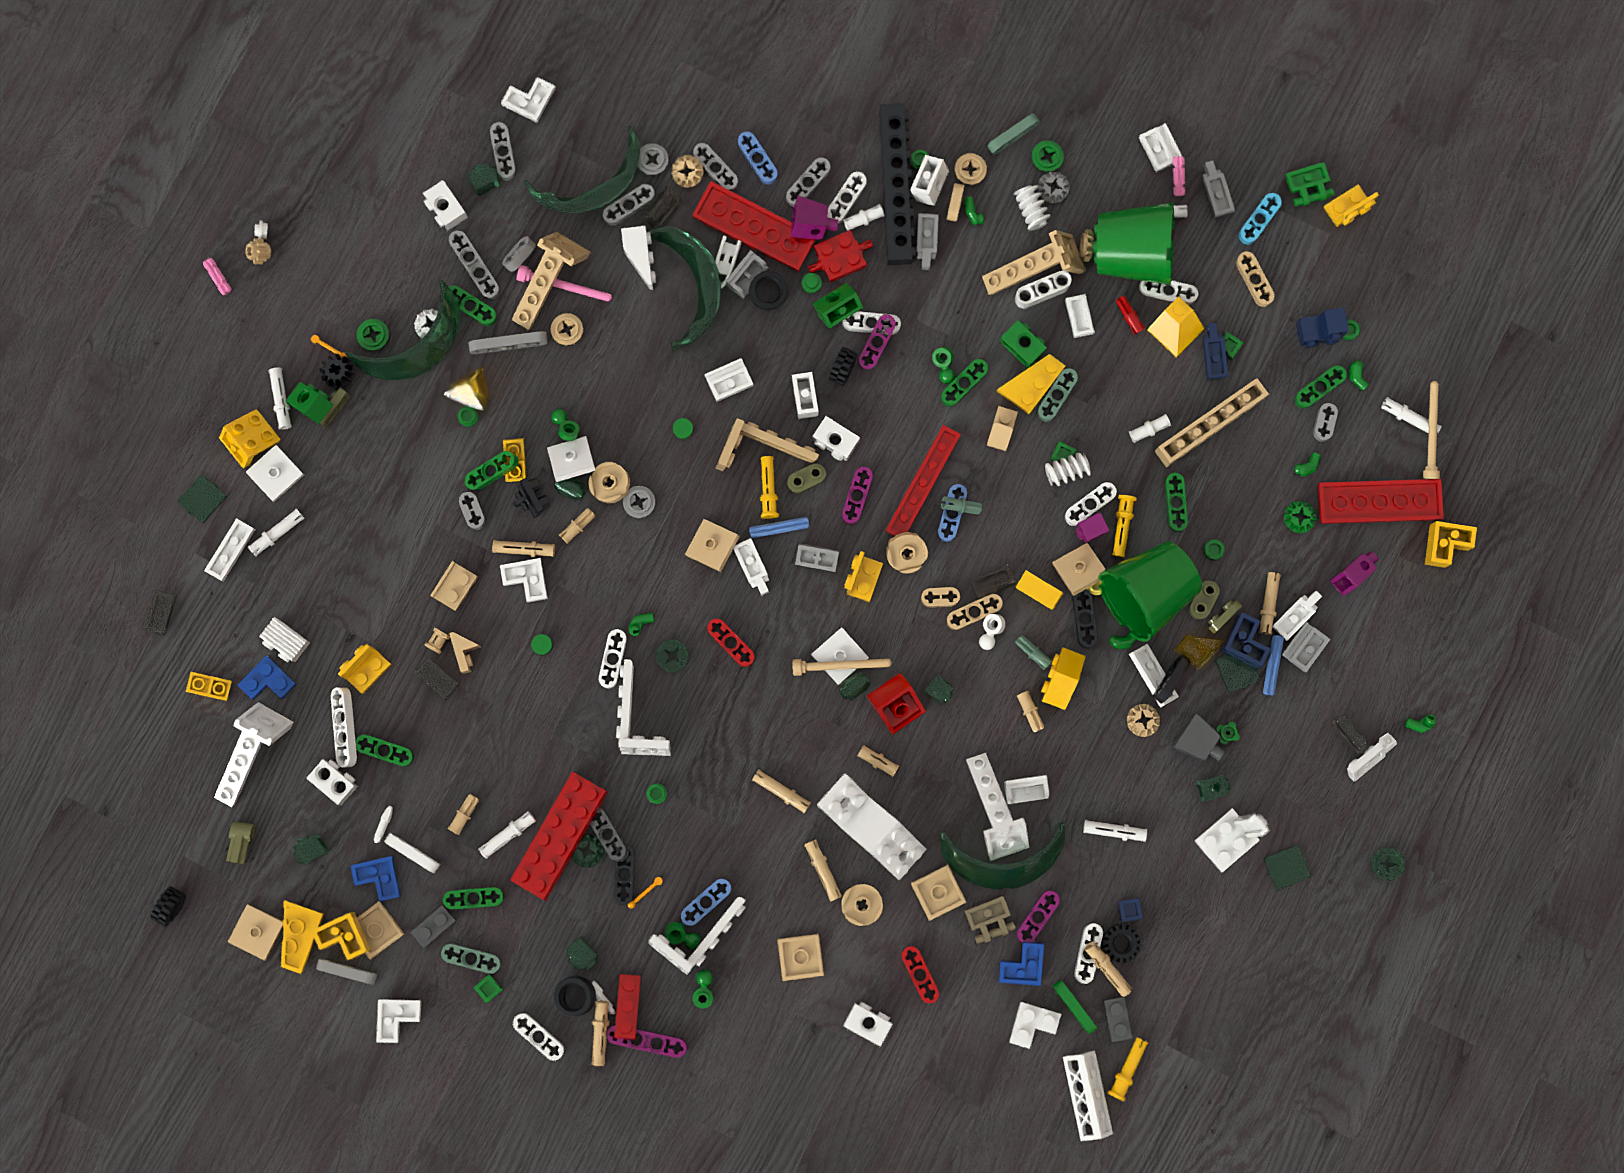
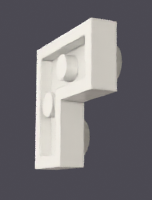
[501,77,556,123]
[500,558,548,602]
[376,999,421,1043]
[1009,1002,1061,1049]

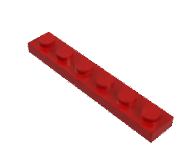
[885,425,961,537]

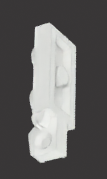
[733,538,769,595]
[1272,591,1322,641]
[1347,733,1397,781]

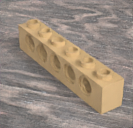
[1155,378,1269,468]

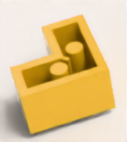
[1425,521,1477,568]
[1041,647,1086,710]
[311,912,371,960]

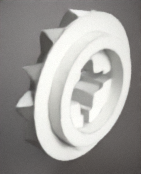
[414,309,447,341]

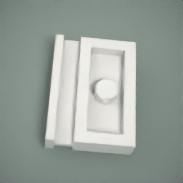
[1139,123,1182,172]
[705,358,754,402]

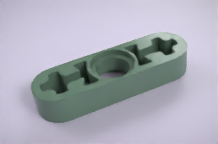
[987,113,1040,155]
[1037,368,1078,422]
[441,944,501,974]

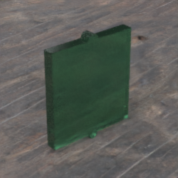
[178,475,227,523]
[1215,655,1260,693]
[1264,845,1311,890]

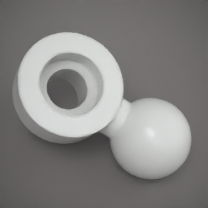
[979,614,1005,650]

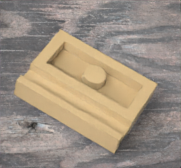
[430,561,478,612]

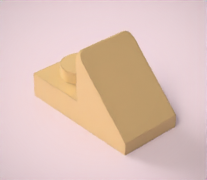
[987,406,1018,451]
[449,632,481,674]

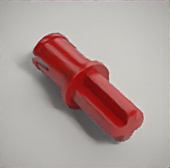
[1116,296,1145,335]

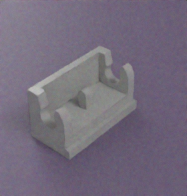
[726,250,768,299]
[795,543,840,572]

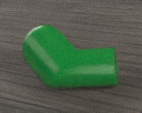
[964,197,984,226]
[1349,360,1369,391]
[1294,452,1321,477]
[628,612,654,636]
[1109,631,1136,649]
[1404,714,1437,733]

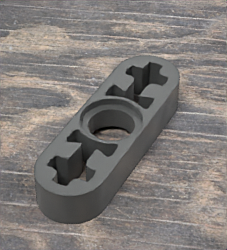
[590,808,629,862]

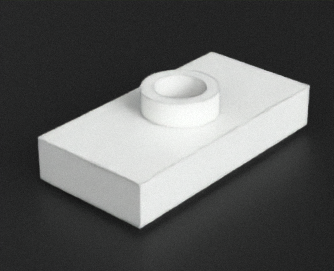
[1065,294,1095,338]

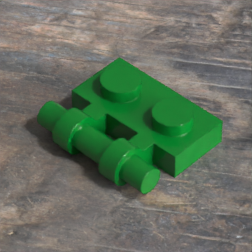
[1285,162,1334,207]

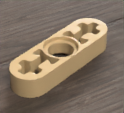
[1236,252,1274,307]
[947,594,1003,630]

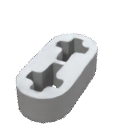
[502,236,535,272]
[1313,403,1338,442]
[459,492,486,530]

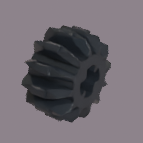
[319,354,355,389]

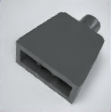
[1172,714,1225,761]

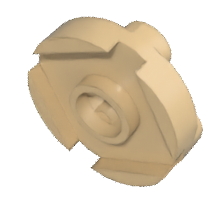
[589,462,630,503]
[886,532,928,574]
[841,884,883,926]

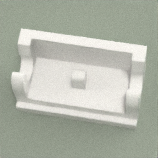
[1004,775,1049,804]

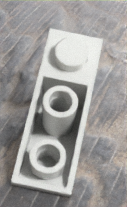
[621,226,656,290]

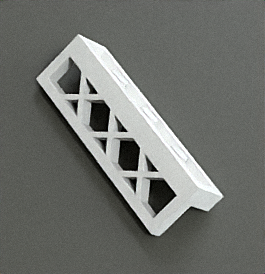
[1063,1051,1113,1141]

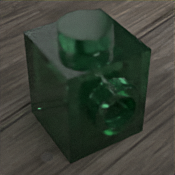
[466,162,500,196]
[924,675,954,705]
[1196,775,1230,802]
[294,835,329,865]
[565,937,598,970]

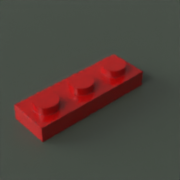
[614,974,641,1040]

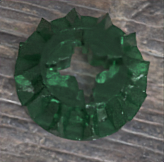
[656,639,689,672]
[571,834,604,868]
[1371,847,1405,881]

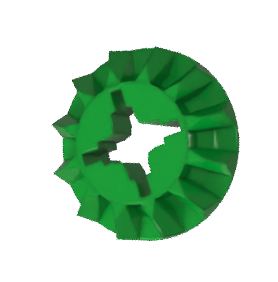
[1032,140,1064,173]
[357,319,389,351]
[1284,501,1317,533]

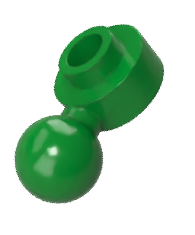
[932,346,955,384]
[551,409,579,441]
[665,922,701,949]
[692,969,713,1009]

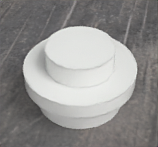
[254,220,268,239]

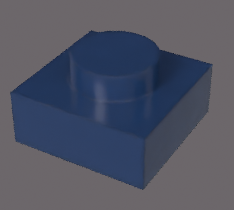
[1118,898,1143,922]

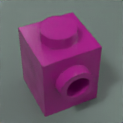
[1075,512,1109,544]

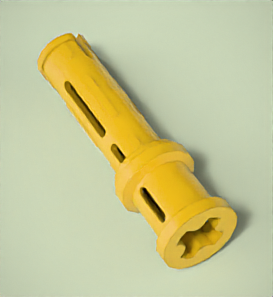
[760,456,779,519]
[1112,495,1137,558]
[1107,1037,1148,1102]

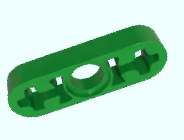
[444,285,497,326]
[941,359,988,407]
[1294,365,1347,409]
[465,451,519,491]
[1165,473,1188,532]
[355,735,414,766]
[443,887,504,909]
[1052,979,1097,1035]

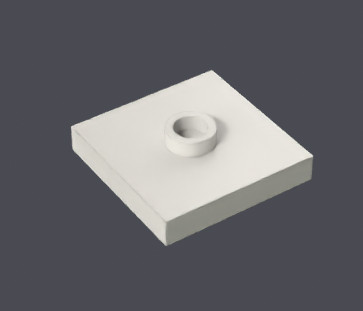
[547,436,596,482]
[246,445,304,502]
[811,627,869,685]

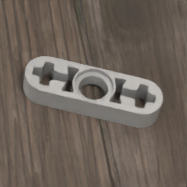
[490,122,516,181]
[693,143,738,192]
[786,158,830,207]
[603,184,655,226]
[316,958,377,985]

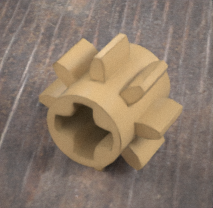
[246,239,271,264]

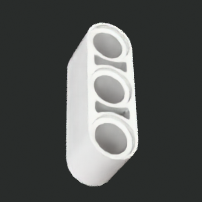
[1015,271,1072,309]

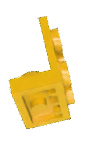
[1324,184,1379,227]
[219,410,280,469]
[844,551,883,602]
[338,644,392,694]

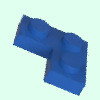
[238,656,297,700]
[350,856,401,902]
[999,941,1044,986]

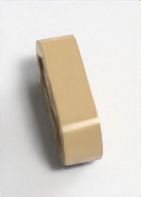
[947,183,964,222]
[921,587,960,608]

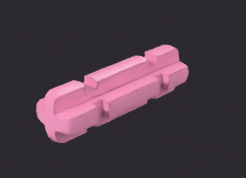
[1173,156,1185,196]
[203,258,232,295]

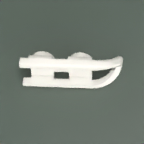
[712,236,742,290]

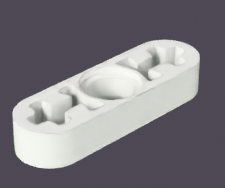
[828,172,867,224]
[1139,281,1198,305]
[842,312,901,335]
[1065,482,1116,526]
[599,629,627,689]
[384,833,440,874]
[1074,923,1103,984]
[513,1013,564,1060]

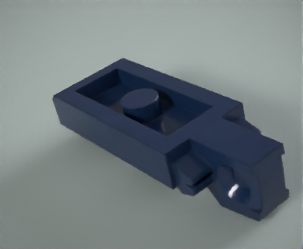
[1203,323,1228,380]

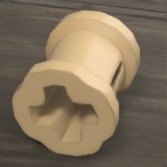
[424,628,450,654]

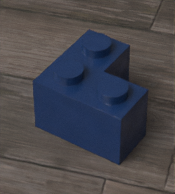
[1296,307,1349,348]
[1221,612,1271,669]

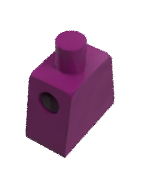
[790,196,838,240]
[1330,551,1378,596]

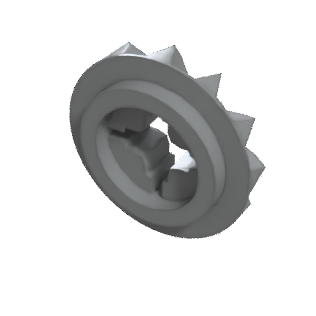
[637,144,668,175]
[1037,171,1069,203]
[623,486,656,518]

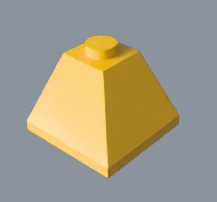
[1148,296,1204,358]

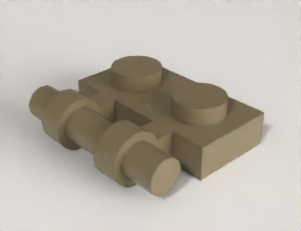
[964,896,1016,944]

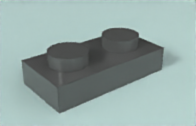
[410,905,457,948]
[1103,997,1133,1042]

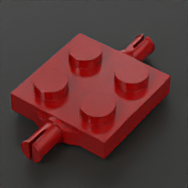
[808,230,873,283]

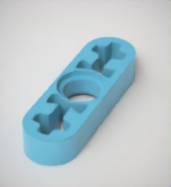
[1239,193,1281,245]

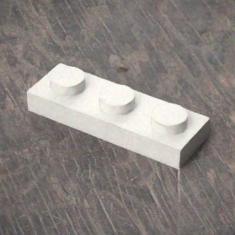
[204,518,256,582]
[1129,644,1179,708]

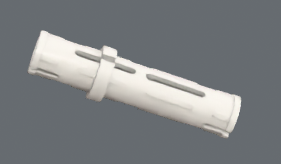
[269,368,292,430]
[1381,397,1441,433]
[248,509,305,557]
[478,811,536,859]
[1083,820,1147,842]

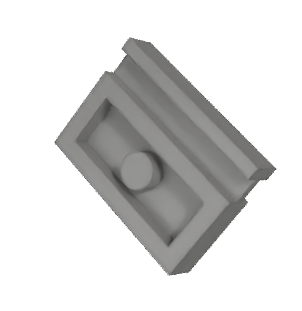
[1281,622,1330,672]

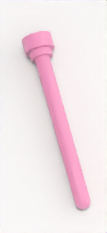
[517,265,612,301]

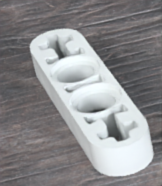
[331,687,357,767]

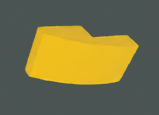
[503,438,526,482]
[1015,570,1063,610]
[186,672,232,701]

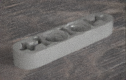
[449,231,500,300]
[468,331,548,354]

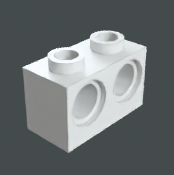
[307,759,358,805]

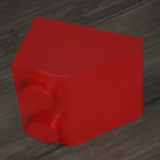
[867,673,926,735]

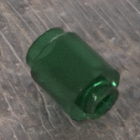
[554,478,586,502]
[839,672,870,701]

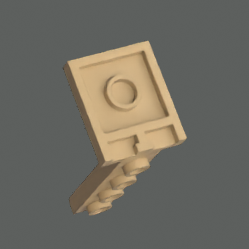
[982,230,1086,295]
[512,232,591,330]
[715,418,819,471]

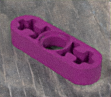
[859,314,896,369]
[842,467,873,525]
[1016,891,1060,943]

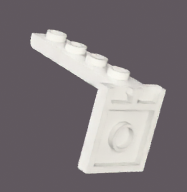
[616,659,671,756]
[214,702,294,807]
[966,753,1029,861]
[1194,808,1269,872]
[648,897,746,975]

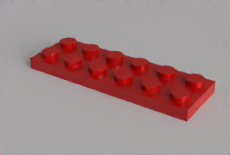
[692,181,816,272]
[1318,479,1444,524]
[510,772,608,901]

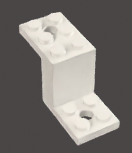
[817,774,927,880]

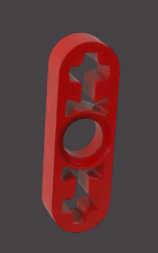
[707,619,754,667]
[901,946,939,1003]

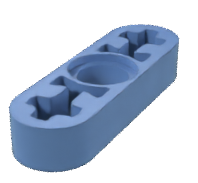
[738,132,777,185]
[938,484,967,542]
[681,879,731,926]

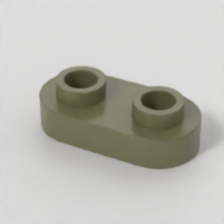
[787,463,826,494]
[1189,580,1220,620]
[1208,600,1243,634]

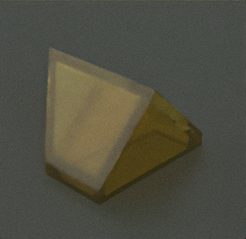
[444,366,489,411]
[1174,634,1224,670]

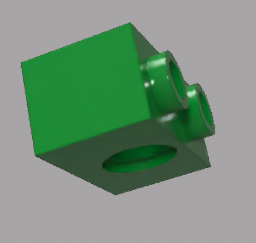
[813,283,863,329]
[999,320,1047,368]
[286,382,333,424]

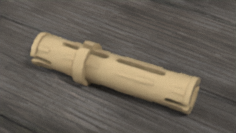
[492,540,555,557]
[1258,572,1281,635]
[752,770,811,813]
[804,839,842,902]
[1084,941,1132,997]
[592,1001,609,1066]

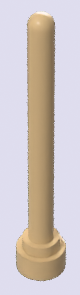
[1423,381,1440,479]
[793,659,892,676]

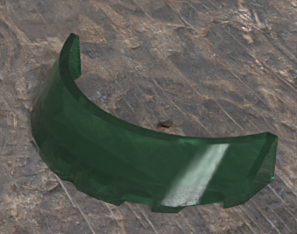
[524,125,640,213]
[650,226,721,351]
[345,280,460,380]
[939,822,1065,890]

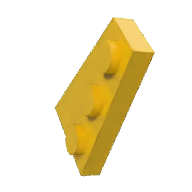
[997,354,1065,415]
[281,900,324,974]

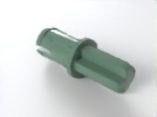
[941,496,982,515]
[1015,635,1053,670]

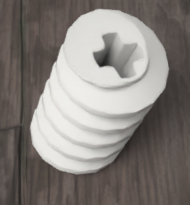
[1014,185,1051,231]
[1045,452,1091,487]

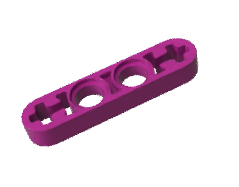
[607,1025,687,1058]

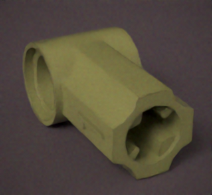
[226,821,255,864]

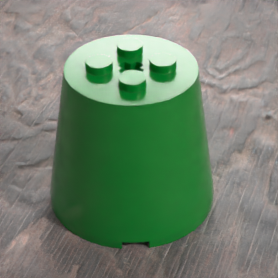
[1093,203,1174,285]
[1098,541,1202,642]

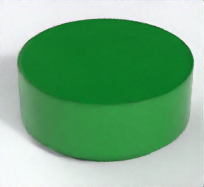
[1342,319,1360,341]
[673,418,693,439]
[1203,539,1225,560]
[531,634,553,655]

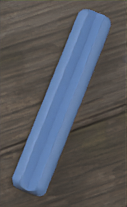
[749,517,809,538]
[1263,635,1284,696]

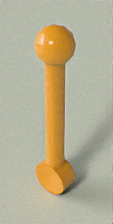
[311,335,348,358]
[627,877,663,909]

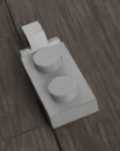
[1202,161,1235,218]
[916,213,938,270]

